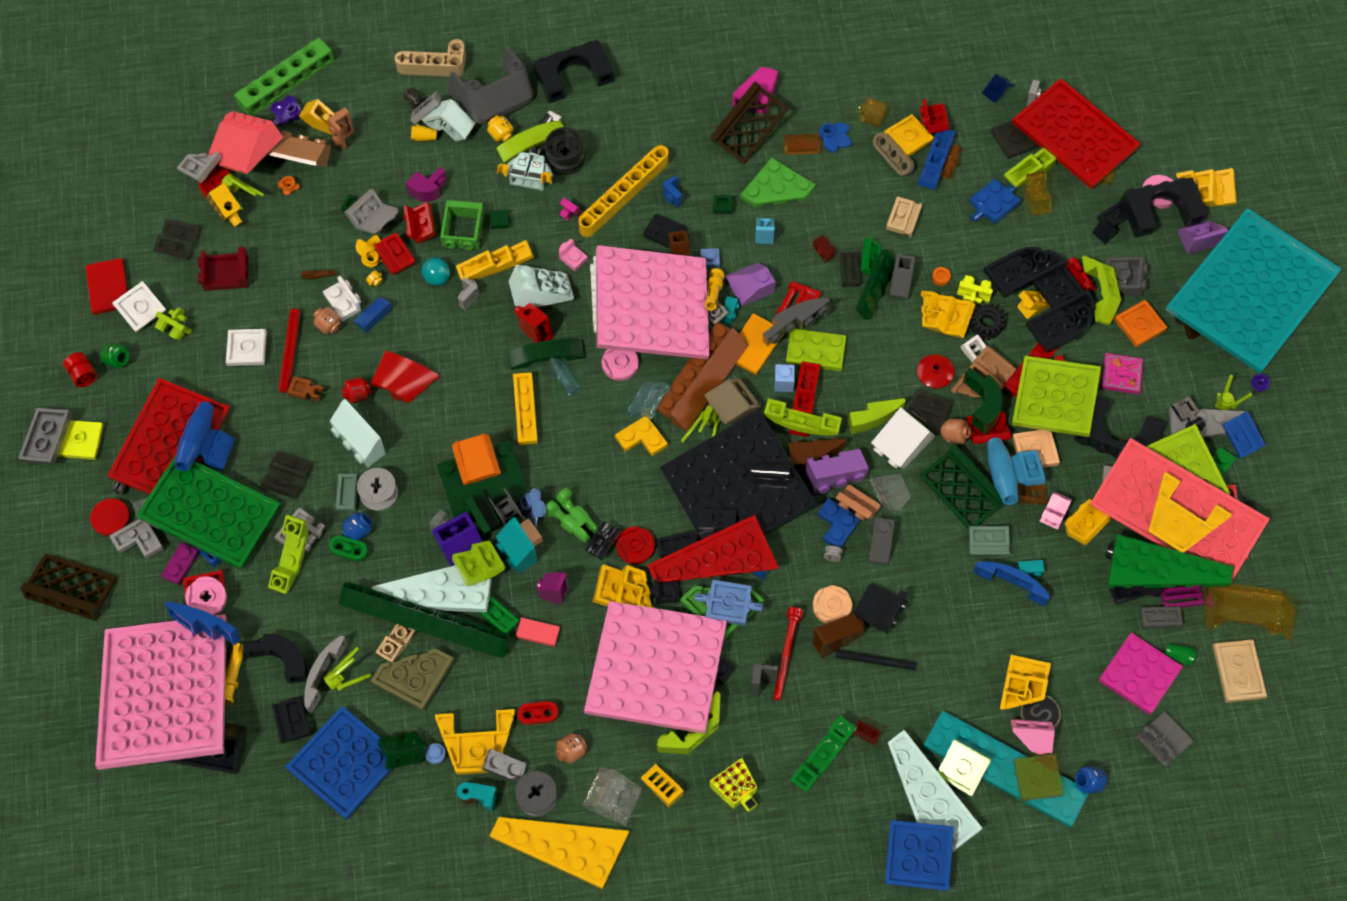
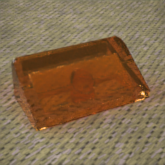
[784,134,821,155]

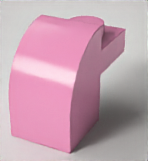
[1040,491,1072,530]

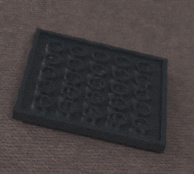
[660,410,817,540]

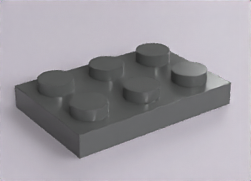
[18,408,73,465]

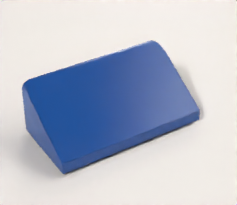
[353,297,393,333]

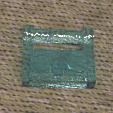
[626,382,671,419]

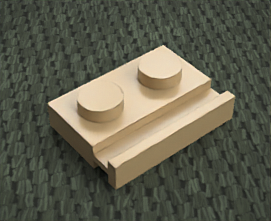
[886,196,922,237]

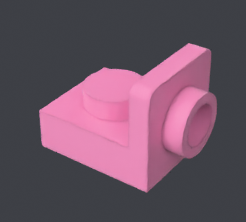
[559,239,588,272]

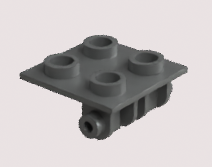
[1136,711,1194,767]

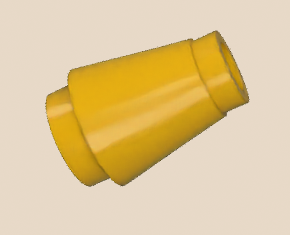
[411,124,437,142]

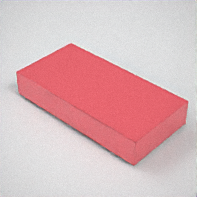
[516,618,560,647]

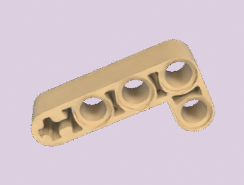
[394,39,466,77]

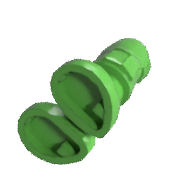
[545,487,599,543]

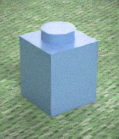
[774,364,795,392]

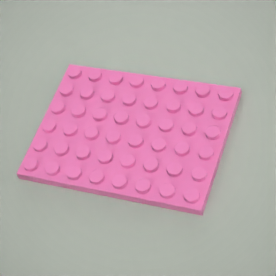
[96,614,227,770]

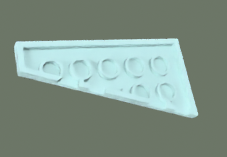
[372,566,492,612]
[888,730,983,853]

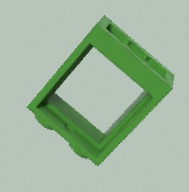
[440,200,484,250]

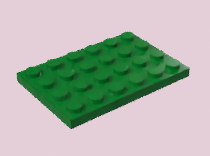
[136,455,280,570]

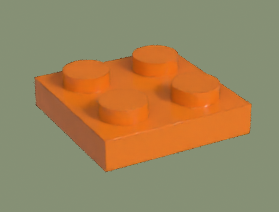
[1114,300,1168,348]

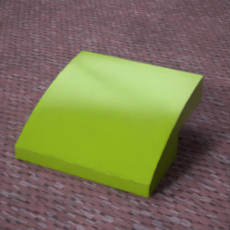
[452,541,505,586]

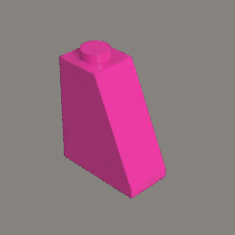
[732,67,778,115]

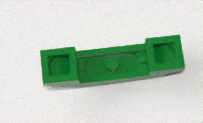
[790,715,857,793]

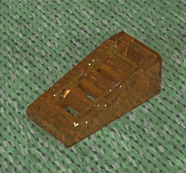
[1016,483,1046,505]

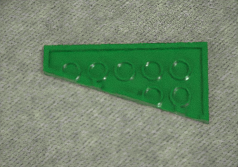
[1107,534,1234,588]

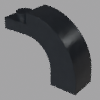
[243,634,308,684]

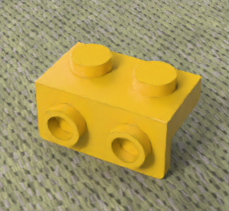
[1065,499,1111,546]

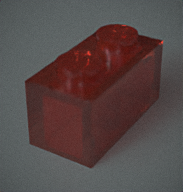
[813,235,836,263]
[853,720,882,746]

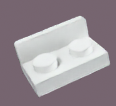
[322,276,361,322]

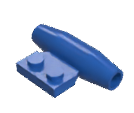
[174,402,235,471]

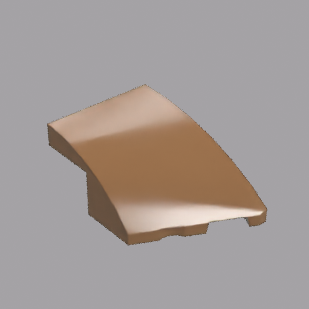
[951,344,1017,398]

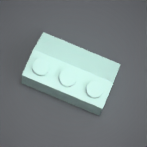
[330,399,386,468]

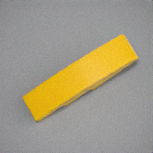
[456,240,534,280]

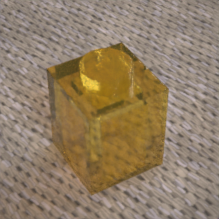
[858,97,887,127]

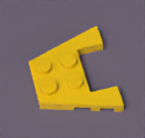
[1148,472,1232,553]
[435,709,515,775]

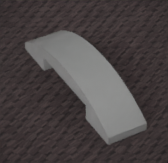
[304,635,348,714]

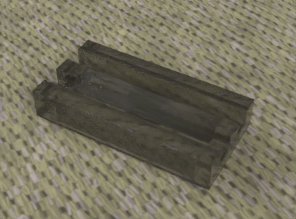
[839,252,860,287]

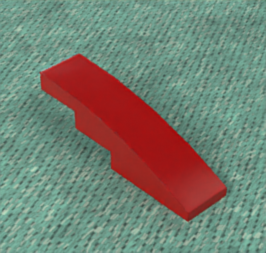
[789,361,820,437]

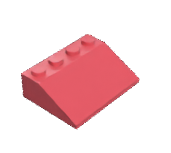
[208,111,283,174]

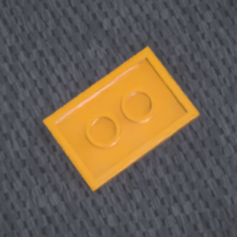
[736,313,785,375]

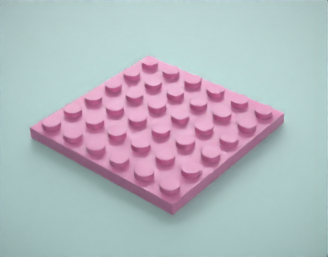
[596,245,709,359]
[584,601,727,734]

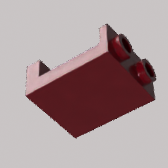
[198,247,249,291]

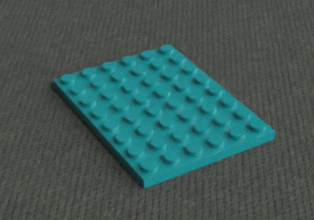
[1165,208,1341,374]

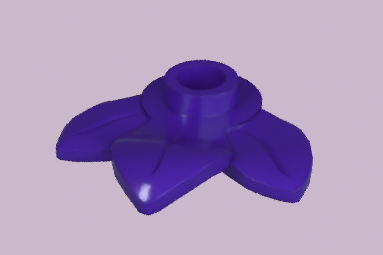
[270,96,302,125]

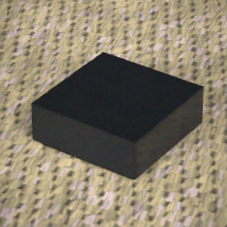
[1092,218,1118,244]

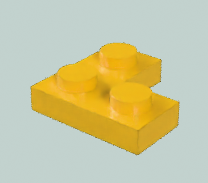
[615,415,668,456]

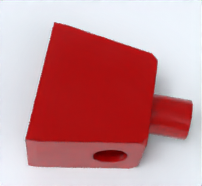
[514,303,554,343]

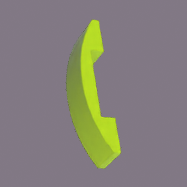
[496,120,564,164]
[764,398,842,435]

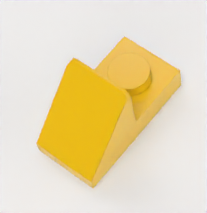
[1017,290,1050,319]

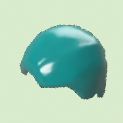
[421,257,450,285]

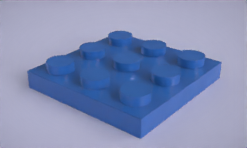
[885,820,954,891]

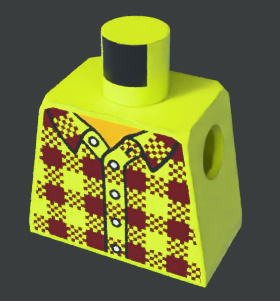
[710,758,758,812]

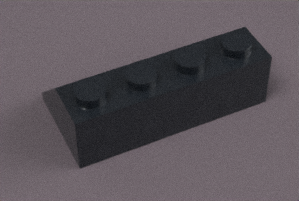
[165,723,247,774]

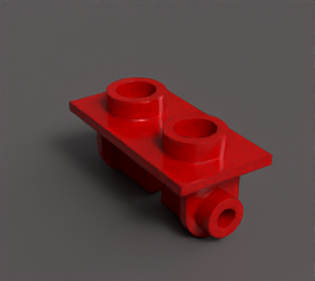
[1065,257,1097,292]

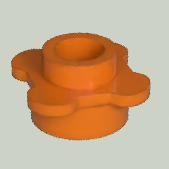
[278,176,299,195]

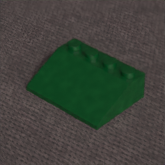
[437,441,527,518]

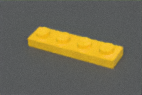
[513,372,538,445]

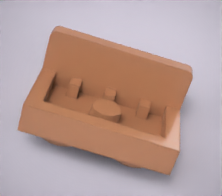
[328,108,354,150]
[836,485,881,521]

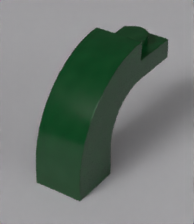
[963,368,1002,435]

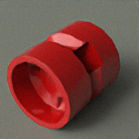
[63,352,98,388]

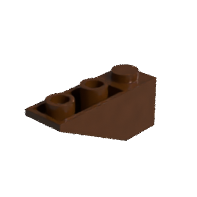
[788,438,846,472]

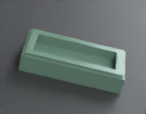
[336,474,359,512]

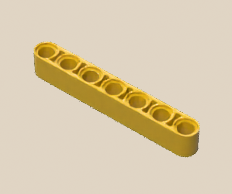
[578,145,669,237]

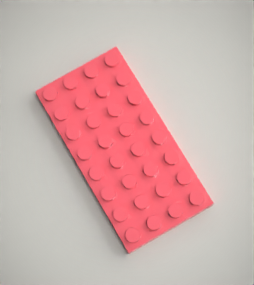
[1090,438,1270,580]

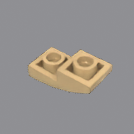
[376,624,417,663]

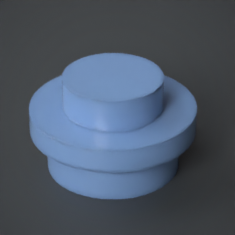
[425,743,446,764]

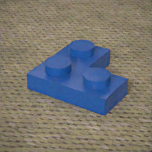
[817,498,861,548]

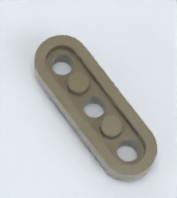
[873,132,914,175]

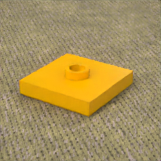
[884,114,934,156]

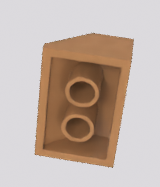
[267,131,331,166]

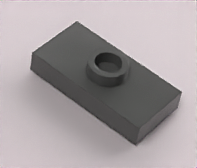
[1139,606,1183,629]

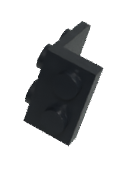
[854,583,909,634]

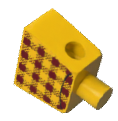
[207,183,243,227]

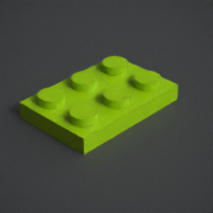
[786,329,846,372]

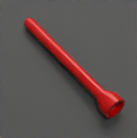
[773,607,804,701]

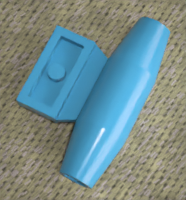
[987,437,1046,505]

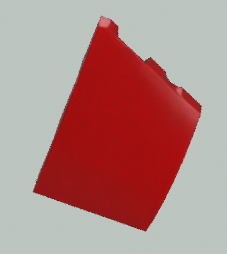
[371,351,439,403]

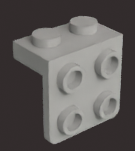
[345,189,399,234]

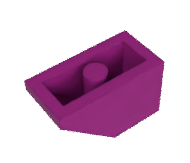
[536,572,568,605]

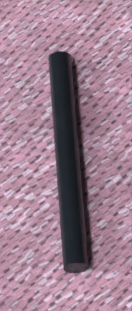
[835,650,916,670]

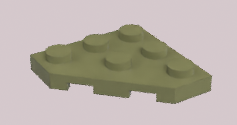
[370,649,454,711]

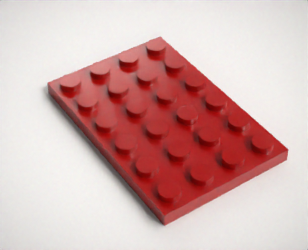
[1012,78,1140,190]
[107,378,230,495]

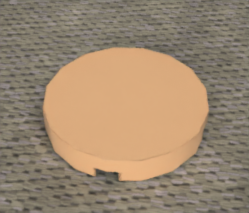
[812,585,852,624]

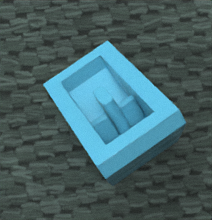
[755,218,774,244]

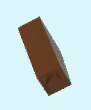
[812,613,865,659]

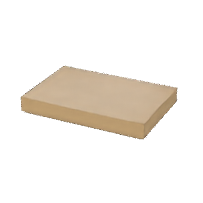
[1212,639,1267,703]

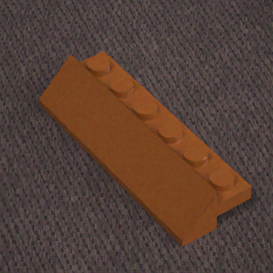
[655,322,749,432]

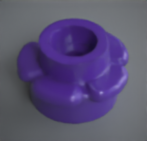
[1251,374,1270,392]

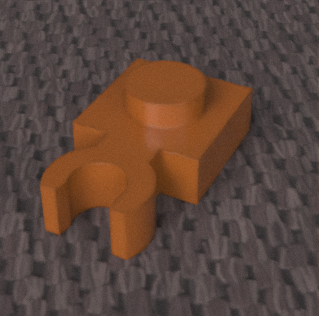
[287,376,324,401]

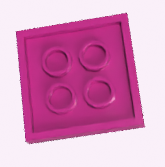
[1098,633,1183,715]

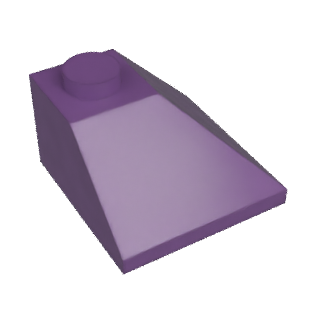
[725,262,775,307]

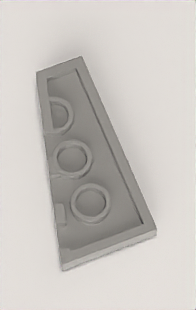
[1169,408,1247,439]

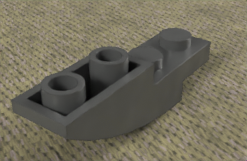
[763,298,830,346]

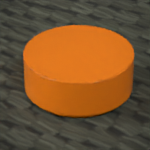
[932,267,951,286]

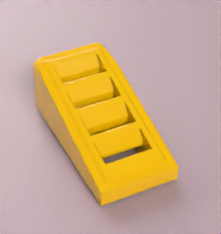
[641,764,684,808]

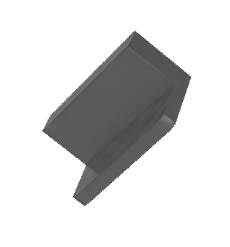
[751,664,778,697]

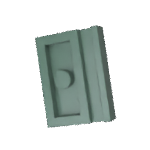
[969,526,1010,556]

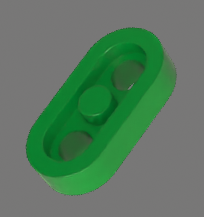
[329,535,368,562]

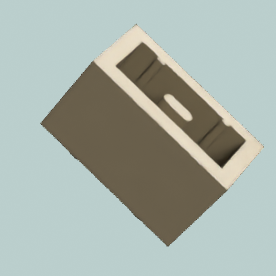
[704,378,761,424]

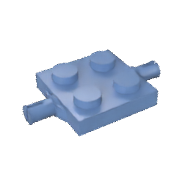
[695,580,763,626]

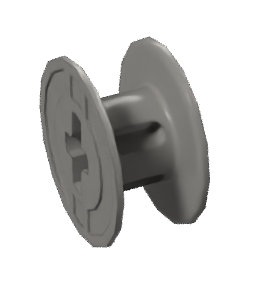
[357,468,398,511]

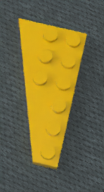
[489,817,629,890]

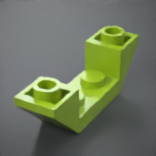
[1082,256,1121,326]
[268,514,309,594]
[657,691,720,754]

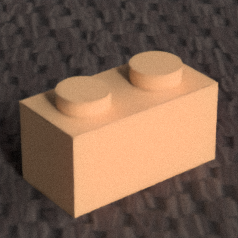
[520,518,542,546]

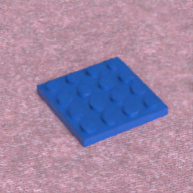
[286,706,393,820]

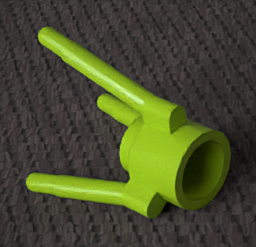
[222,174,264,211]
[1215,374,1252,410]
[681,405,720,443]
[323,647,372,691]

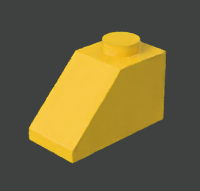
[299,99,335,135]

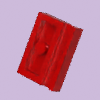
[373,232,415,276]

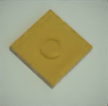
[1014,755,1063,801]

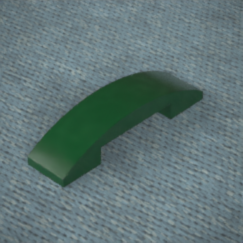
[508,339,585,370]

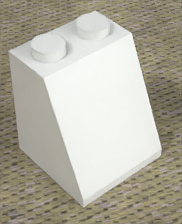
[871,407,936,469]

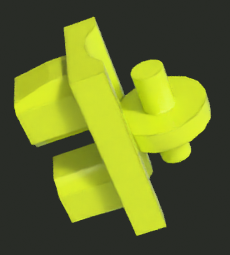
[957,275,993,304]

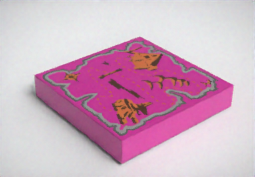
[1101,353,1143,395]

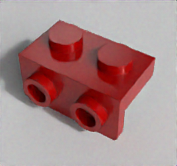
[920,99,949,134]
[403,202,436,244]
[967,412,1011,444]

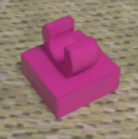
[559,198,582,221]

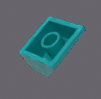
[495,517,538,574]

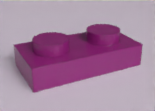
[161,543,199,586]

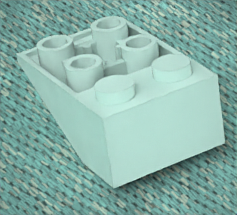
[509,265,574,307]

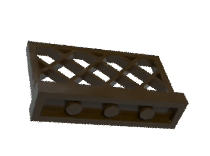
[710,81,789,164]
[21,553,117,621]

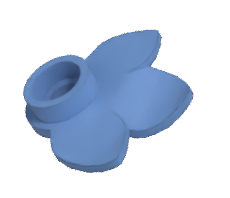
[520,488,546,527]

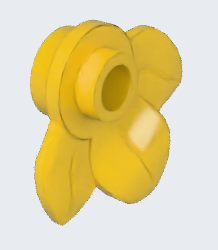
[356,235,383,268]

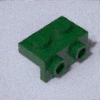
[463,491,500,534]
[378,731,426,770]

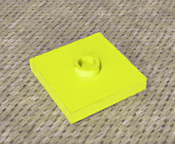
[58,420,104,460]

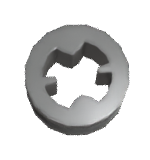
[824,546,843,562]

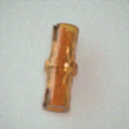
[941,144,962,179]

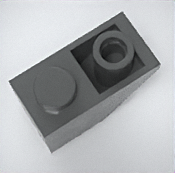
[889,254,915,299]

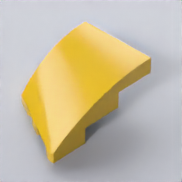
[1176,168,1237,206]
[921,291,976,338]
[593,564,654,608]
[1000,655,1051,710]

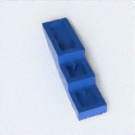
[918,129,956,190]
[165,601,240,645]

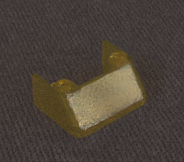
[1204,584,1297,641]

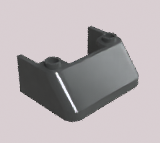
[448,47,533,124]

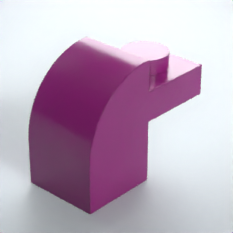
[405,167,447,202]

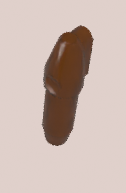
[301,269,336,280]

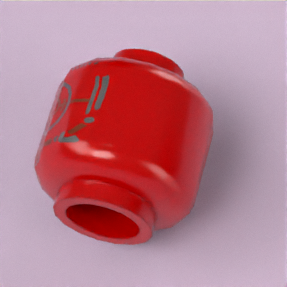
[341,377,371,404]

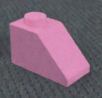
[1011,719,1055,755]

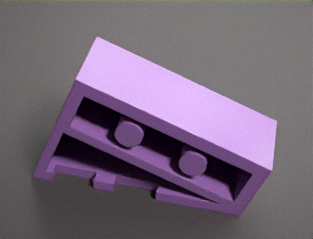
[805,449,869,494]

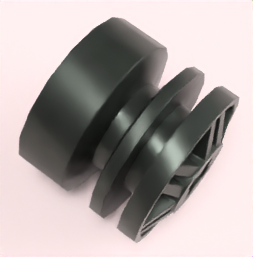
[545,127,585,175]

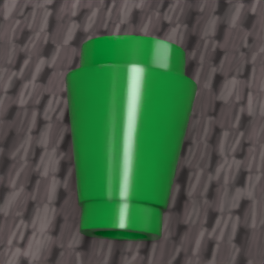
[1165,644,1197,666]

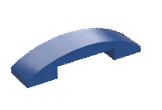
[973,562,1050,606]

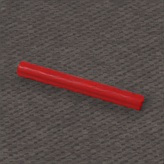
[278,308,300,393]

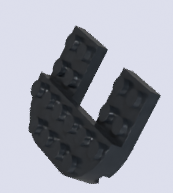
[983,247,1095,353]

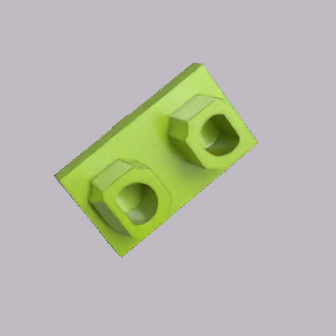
[155,308,192,341]

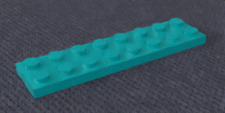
[923,710,1088,828]

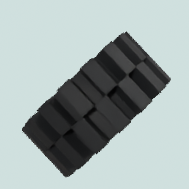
[969,304,1005,340]

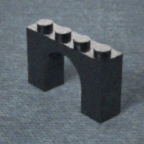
[533,39,614,104]
[1121,177,1208,238]
[1074,396,1165,459]

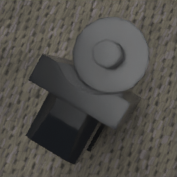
[585,521,621,560]

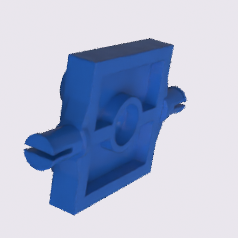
[969,179,1021,224]

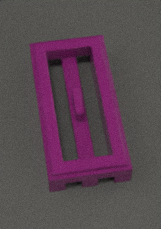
[1160,586,1204,608]

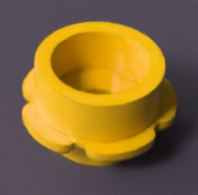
[366,270,383,287]

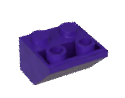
[432,511,482,567]

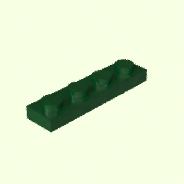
[855,249,896,320]

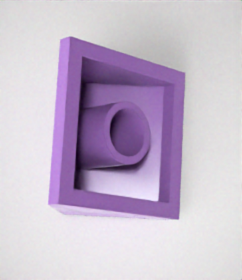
[1177,221,1228,254]

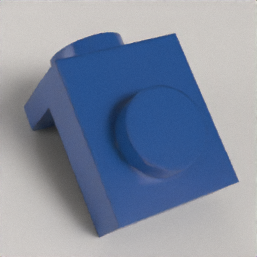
[663,175,682,208]

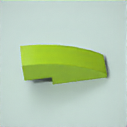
[1004,148,1056,188]
[848,398,905,434]

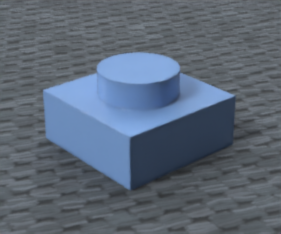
[701,248,720,268]

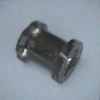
[403,87,426,110]

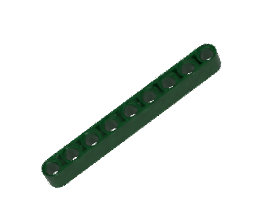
[339,582,511,657]

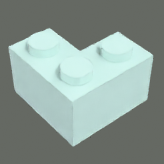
[422,99,475,141]

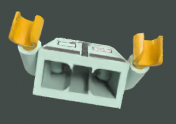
[497,147,553,191]

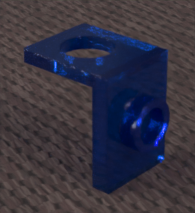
[982,73,1015,103]

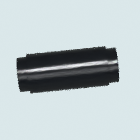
[751,463,792,481]

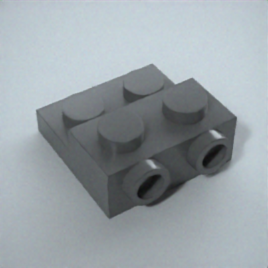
[1106,256,1149,296]

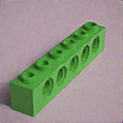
[234,38,334,116]

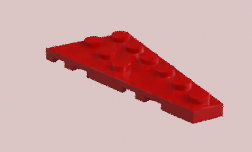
[648,515,779,583]

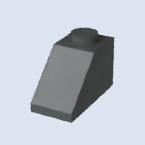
[869,517,895,565]

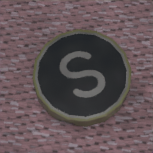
[1020,695,1061,729]

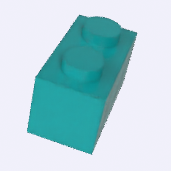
[721,296,739,324]
[1017,560,1045,578]

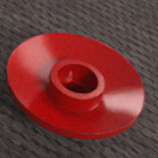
[917,354,955,389]

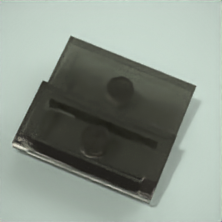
[153,219,202,260]
[261,451,313,499]

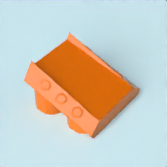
[452,433,501,485]

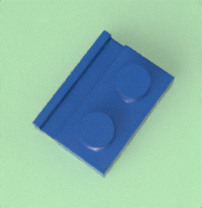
[1221,411,1265,458]

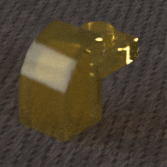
[1024,171,1052,216]

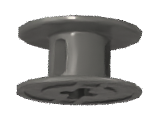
[488,487,524,525]
[515,771,558,817]

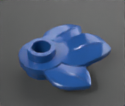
[819,122,852,153]

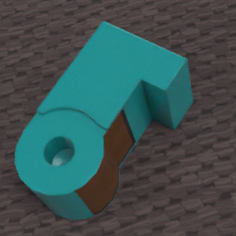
[457,782,498,812]

